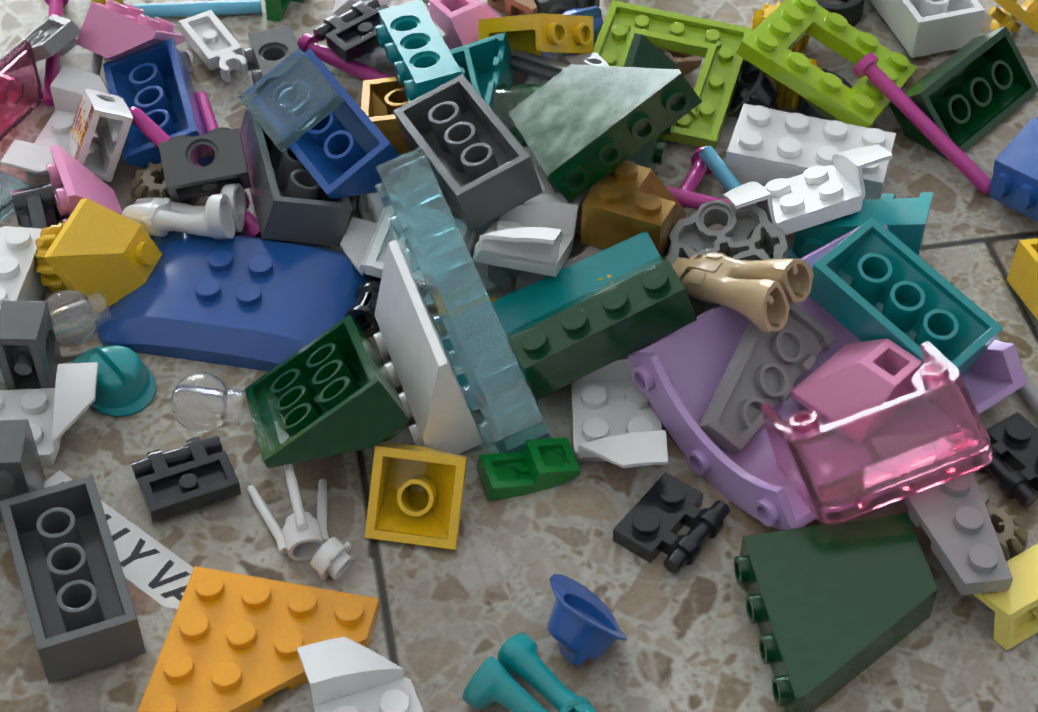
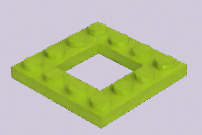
[593,0,753,150]
[736,0,917,128]

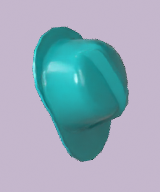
[72,345,156,417]

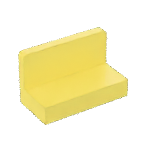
[973,544,1038,650]

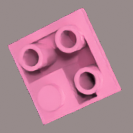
[77,0,186,60]
[429,0,503,50]
[46,145,122,223]
[791,338,923,445]

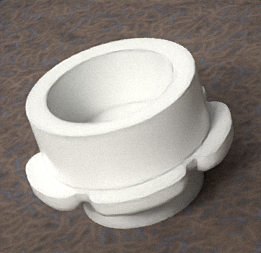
[310,536,353,580]

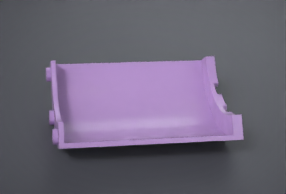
[627,225,1028,531]

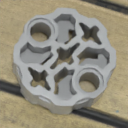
[666,200,788,317]

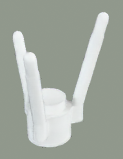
[247,464,329,561]

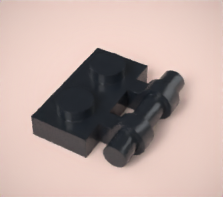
[313,0,390,63]
[963,412,1038,508]
[130,435,241,523]
[612,472,730,574]

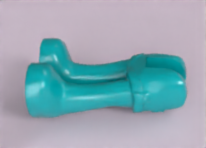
[462,633,598,712]

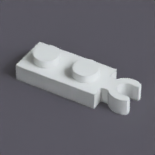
[179,10,249,82]

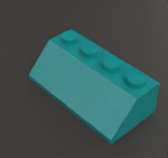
[809,217,1003,404]

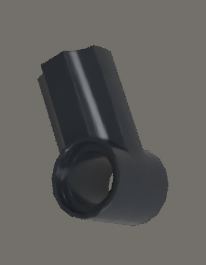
[11,183,59,229]

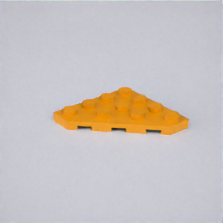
[137,566,380,712]

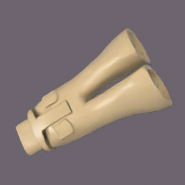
[672,252,814,333]

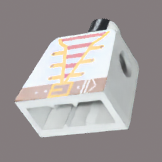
[69,89,133,182]

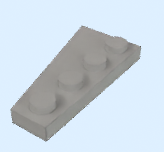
[699,302,836,454]
[866,430,1013,595]

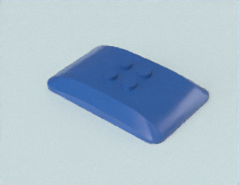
[97,231,370,372]

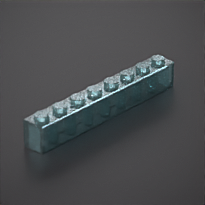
[375,147,551,453]

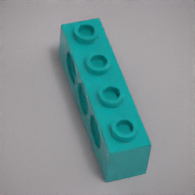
[375,0,462,102]

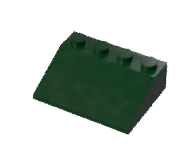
[244,315,410,468]

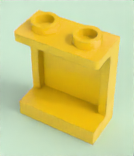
[478,13,594,56]

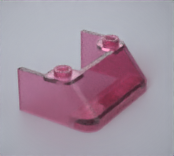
[760,341,994,523]

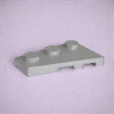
[0,14,82,71]

